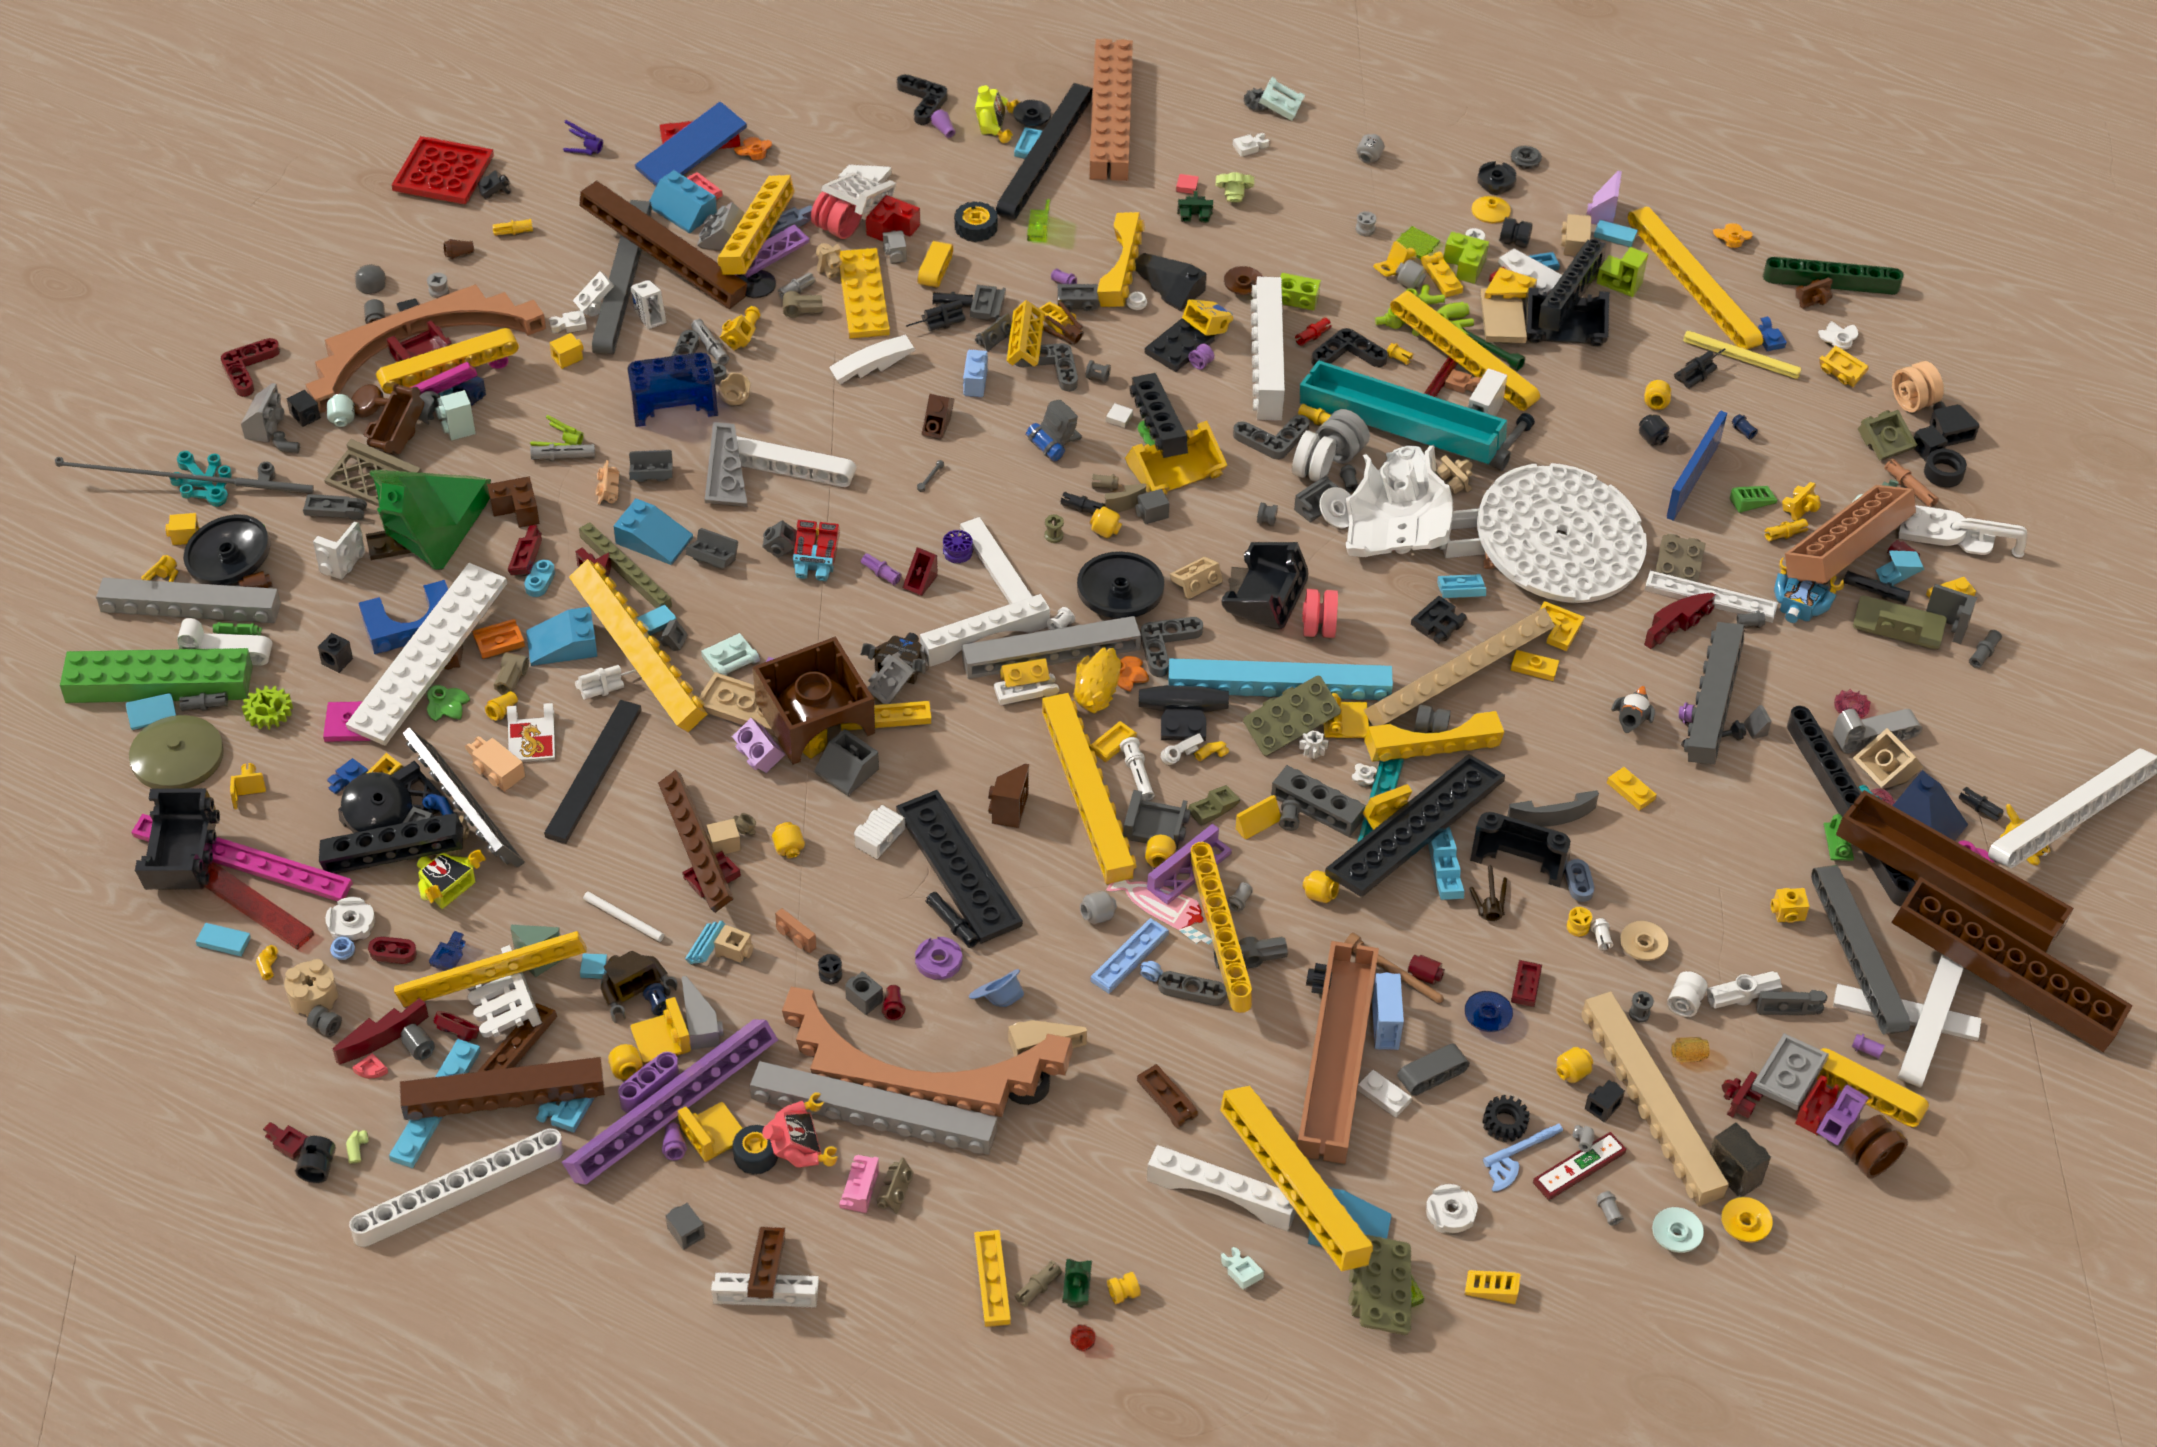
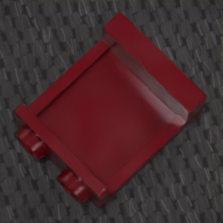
[387,321,453,362]

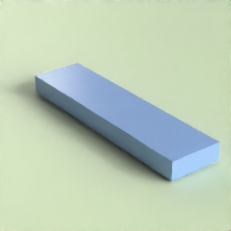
[1090,918,1169,994]

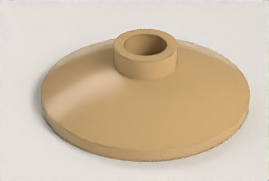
[1620,921,1668,961]

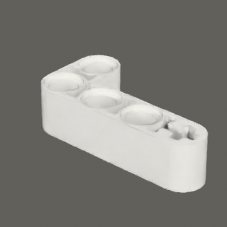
[177,618,273,666]

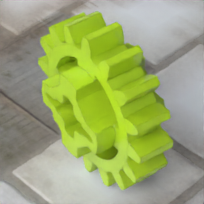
[242,686,293,729]

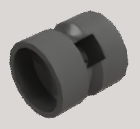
[1414,704,1451,733]

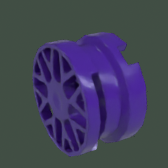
[943,530,973,563]

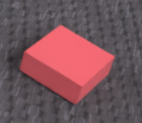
[1176,174,1199,194]

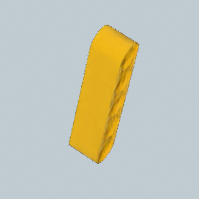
[1816,1048,1929,1127]

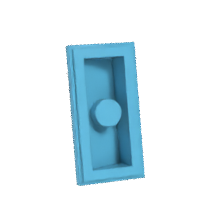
[637,605,677,636]
[126,694,176,730]

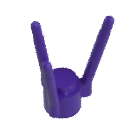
[563,120,604,155]

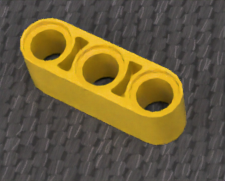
[918,241,954,288]

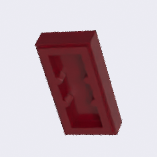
[1511,960,1542,1007]

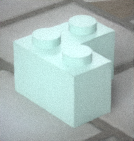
[435,390,476,441]

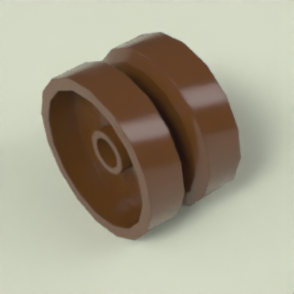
[1842,1114,1908,1178]

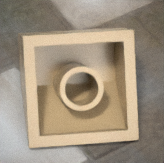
[1853,728,1923,789]

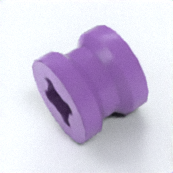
[1189,344,1215,370]

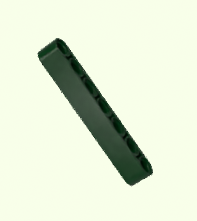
[1762,257,1904,295]

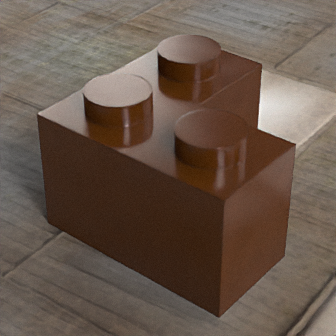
[487,476,540,528]

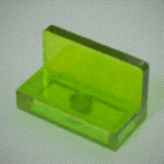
[1027,199,1050,242]

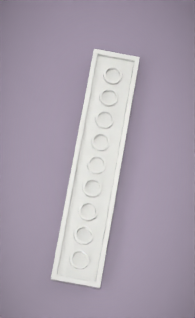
[346,563,507,746]

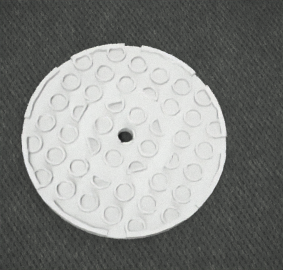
[1477,463,1647,603]

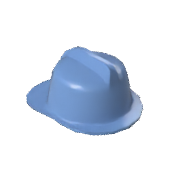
[969,969,1024,1007]

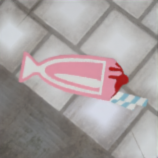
[1106,880,1212,945]

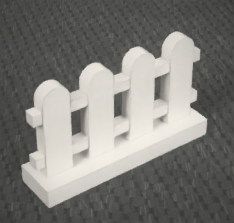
[467,945,542,1038]

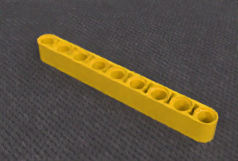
[1390,291,1540,411]
[1191,842,1252,1013]

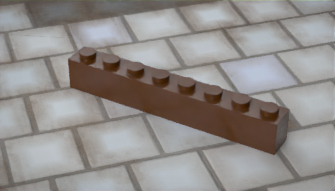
[400,1057,605,1120]

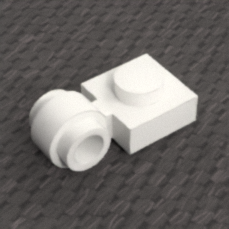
[1161,733,1203,765]

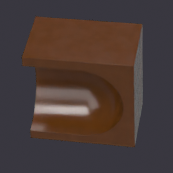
[753,636,875,765]

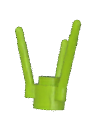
[530,415,584,446]

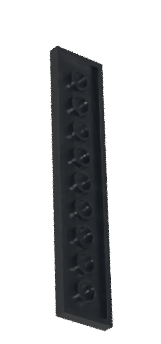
[1325,754,1505,897]

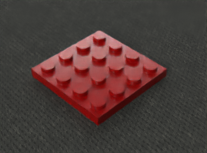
[391,136,494,205]

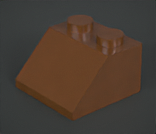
[988,764,1029,828]

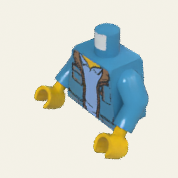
[1774,557,1844,623]

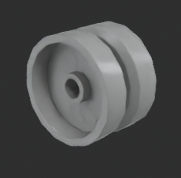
[1316,409,1370,464]

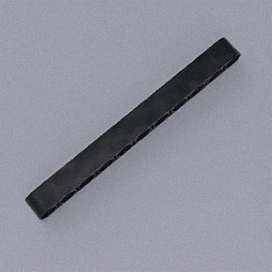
[996,83,1093,220]
[1787,705,1916,906]

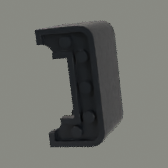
[135,788,220,890]

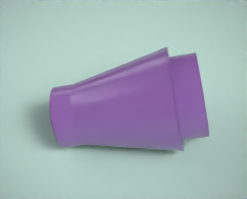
[931,110,956,138]
[662,1123,687,1160]

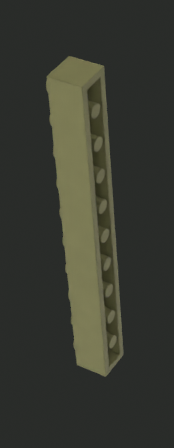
[579,522,672,609]

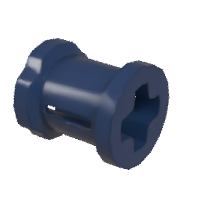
[643,983,667,1016]

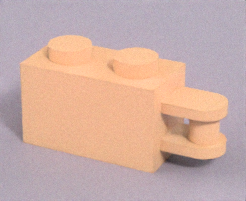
[465,736,525,792]

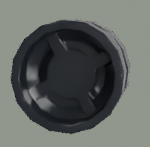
[1499,217,1533,248]
[295,1135,336,1183]

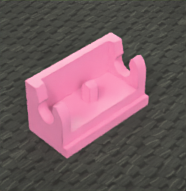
[839,1155,879,1213]

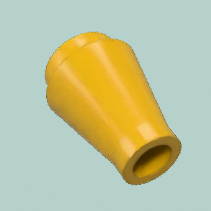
[485,691,518,721]

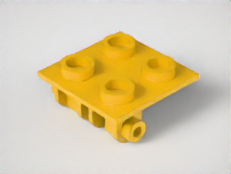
[1323,693,1369,738]

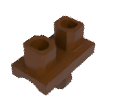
[1795,278,1832,309]

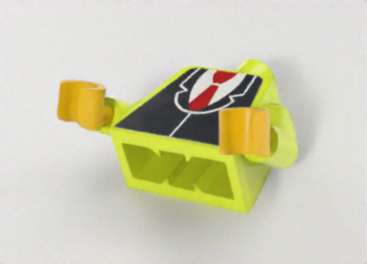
[975,85,1020,143]
[417,850,486,909]

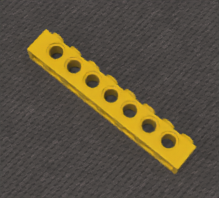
[717,175,795,275]

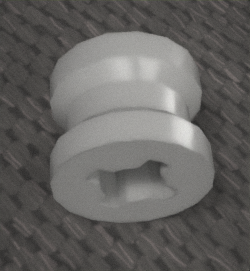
[1356,211,1376,236]
[427,273,449,298]

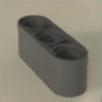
[1397,1044,1470,1096]

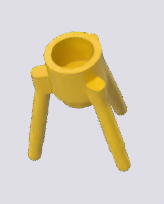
[141,555,179,582]

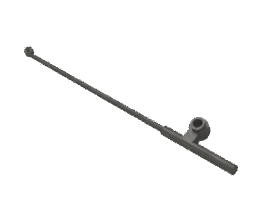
[55,457,314,494]

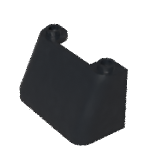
[1525,287,1610,346]
[1221,542,1308,629]
[1470,812,1571,887]

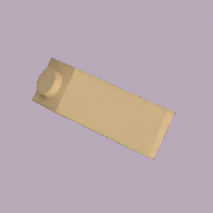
[1008,1020,1087,1056]

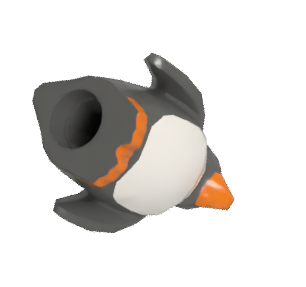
[1611,686,1655,733]

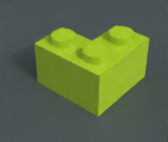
[1444,231,1489,284]
[1597,247,1648,297]

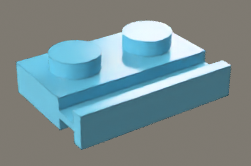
[1437,574,1486,598]

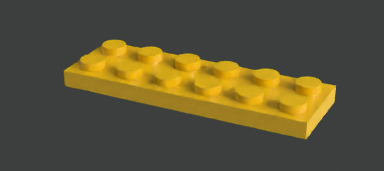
[839,248,890,339]

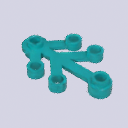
[169,451,232,507]

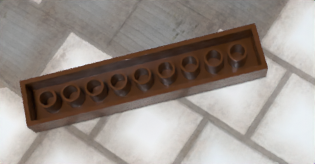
[1891,877,2133,1053]

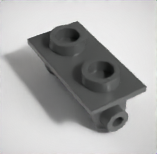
[975,313,1012,351]

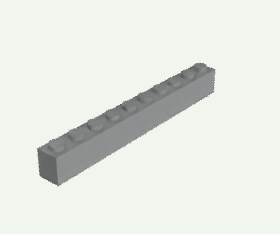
[750,1061,997,1155]

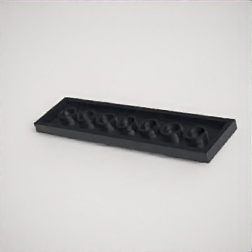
[896,790,1023,944]

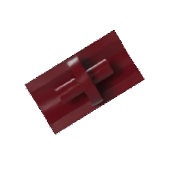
[1722,1071,1763,1118]

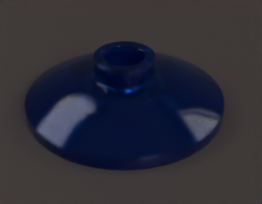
[1464,991,1513,1032]

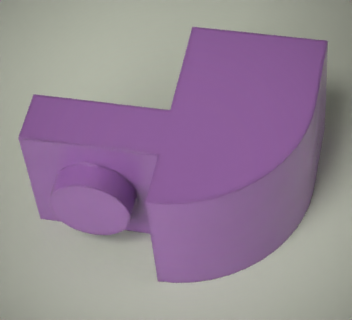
[1816,1085,1869,1146]

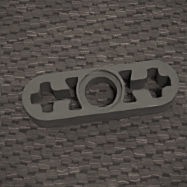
[1158,971,1227,1006]

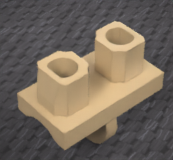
[816,243,842,279]
[1435,455,1473,495]

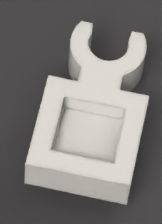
[1233,133,1269,157]
[549,311,587,333]

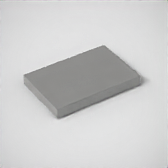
[1752,1033,1829,1110]

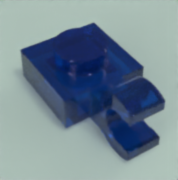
[429,931,466,971]

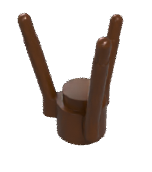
[1043,301,1084,345]

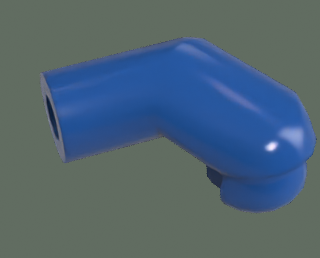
[423,794,454,815]

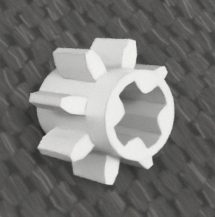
[1299,730,1328,759]

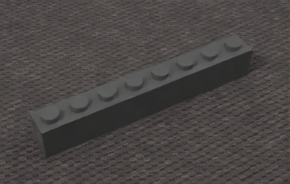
[1684,622,1744,765]

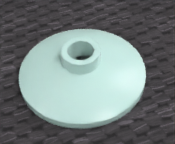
[1652,1207,1704,1253]

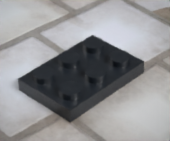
[1145,318,1215,372]

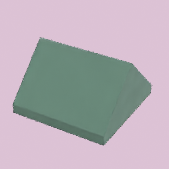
[510,924,562,978]

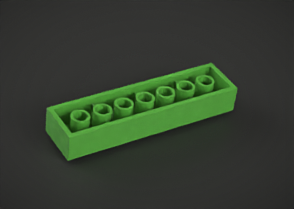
[60,648,253,703]

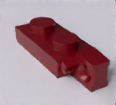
[508,525,542,576]

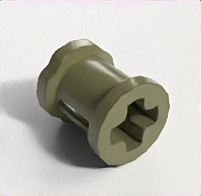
[1045,514,1064,543]

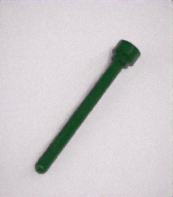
[1462,328,1526,371]

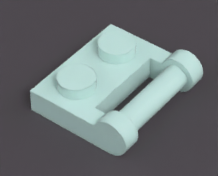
[1259,77,1305,121]
[701,633,760,676]

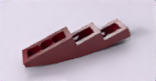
[332,998,429,1065]

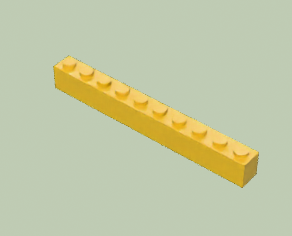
[569,559,708,732]
[1042,693,1137,885]
[1220,1085,1373,1272]

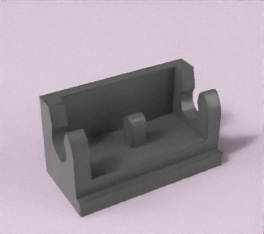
[1294,476,1338,523]

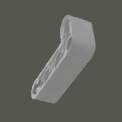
[1833,709,1922,753]

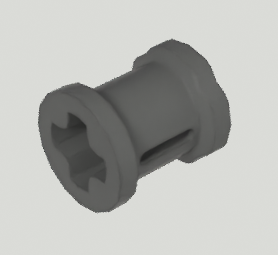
[1086,360,1111,383]
[1279,800,1302,831]
[1629,991,1654,1023]

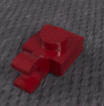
[263,1122,308,1160]

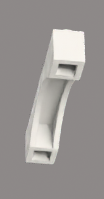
[920,594,1050,667]
[1147,1145,1296,1231]

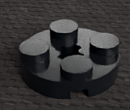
[1477,161,1516,195]

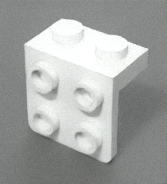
[313,522,365,580]

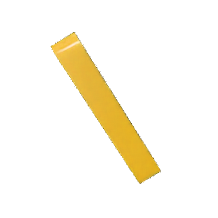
[376,328,519,394]

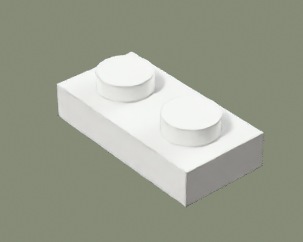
[1357,1070,1412,1118]

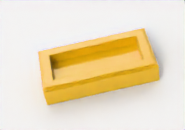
[1089,721,1137,763]

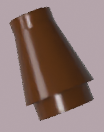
[443,239,474,259]

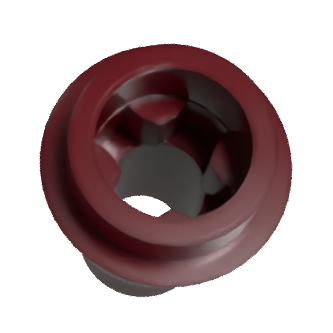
[881,985,906,1021]

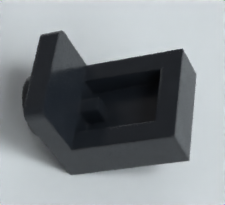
[477,170,511,199]

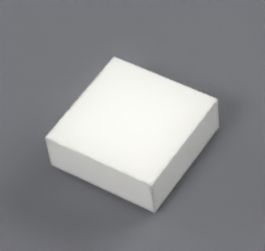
[1106,403,1133,428]

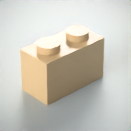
[1561,214,1591,256]

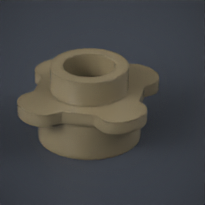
[733,813,756,835]

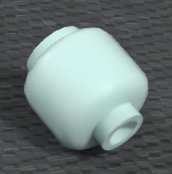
[327,394,355,427]

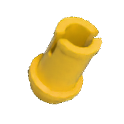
[745,306,761,327]
[1387,343,1414,365]

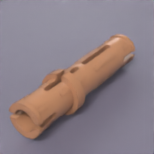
[1884,459,1939,508]

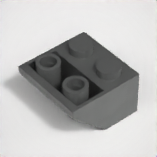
[814,729,879,796]

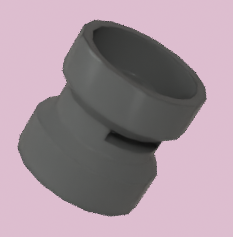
[307,1005,342,1037]

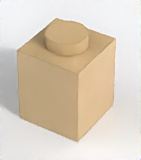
[707,819,741,854]

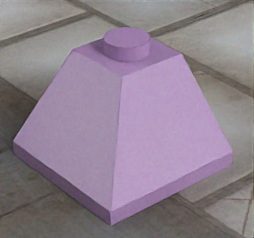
[1587,171,1622,224]

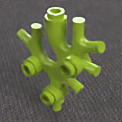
[1375,284,1474,336]

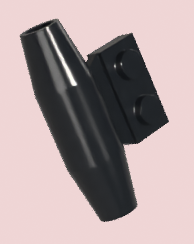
[1138,685,1229,741]

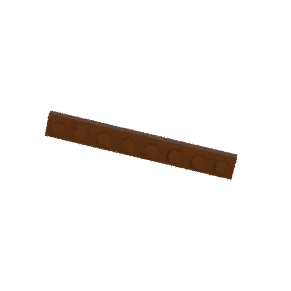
[658,770,734,913]

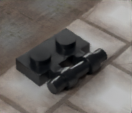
[1411,596,1467,644]

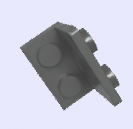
[1926,584,1977,645]

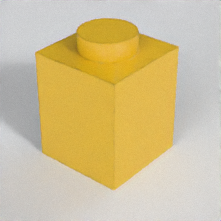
[549,333,584,369]
[165,513,200,545]

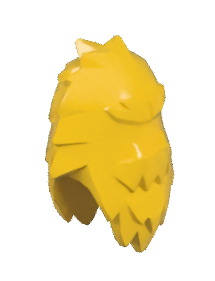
[1073,647,1121,714]

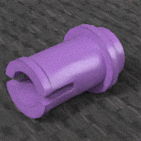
[1051,268,1077,284]
[1852,1034,1885,1059]

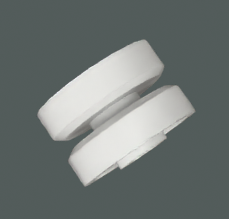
[1292,431,1336,482]

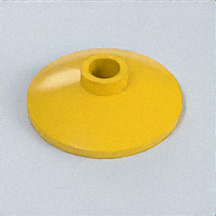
[1472,196,1511,224]
[1721,1197,1773,1242]

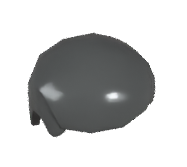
[355,264,386,294]
[418,391,439,425]

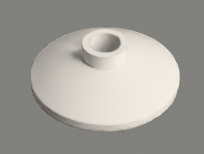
[1320,487,1351,528]

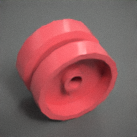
[1302,589,1338,638]

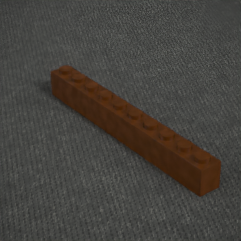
[579,180,747,309]

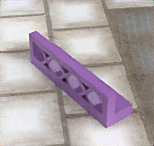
[734,225,809,278]
[1147,824,1232,905]

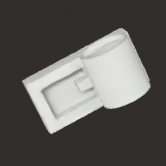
[573,271,614,316]

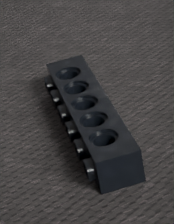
[1129,373,1188,458]
[319,813,463,874]

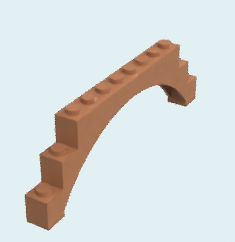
[305,284,546,414]
[782,987,1073,1117]

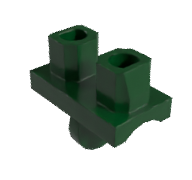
[1177,191,1213,222]
[1062,1259,1092,1308]

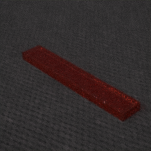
[205,862,314,950]

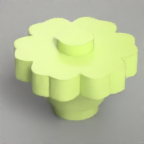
[1215,172,1254,202]

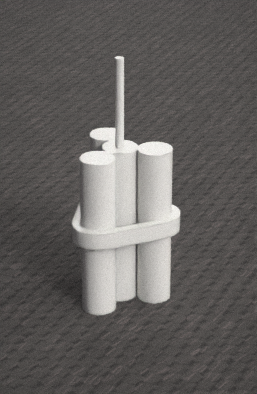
[575,665,637,700]

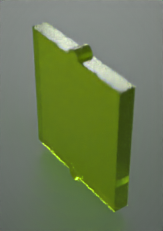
[1396,226,1440,259]

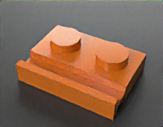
[472,619,525,659]

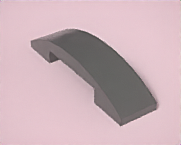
[1507,790,1599,827]

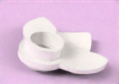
[1818,321,1858,350]

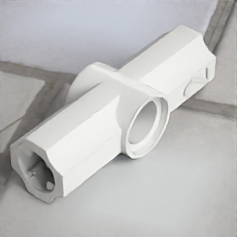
[1706,971,1782,1009]

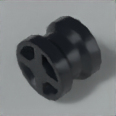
[818,954,842,985]

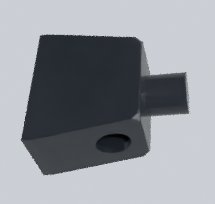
[1930,401,1980,447]

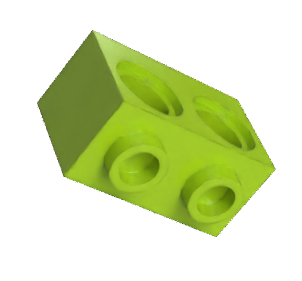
[1280,273,1321,310]

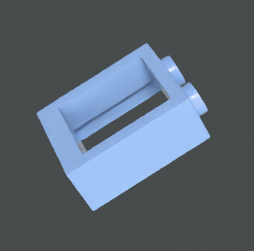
[1372,973,1404,1050]

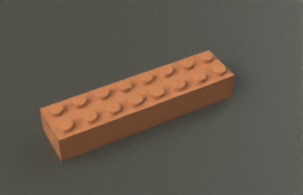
[1785,485,1916,584]

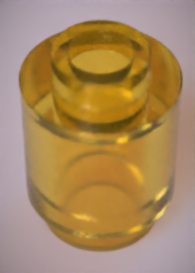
[1671,1037,1710,1062]

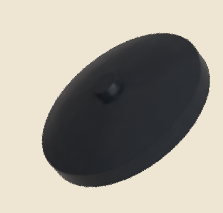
[183,514,271,585]
[1077,551,1164,619]

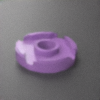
[915,937,962,980]

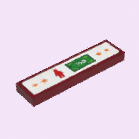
[1533,1131,1626,1201]

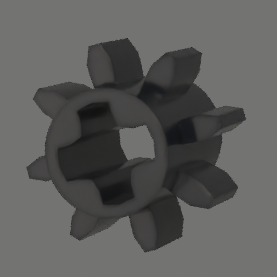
[1306,963,1332,994]

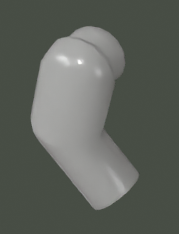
[1572,1125,1595,1152]

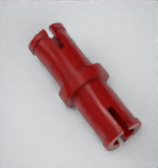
[1295,317,1332,346]

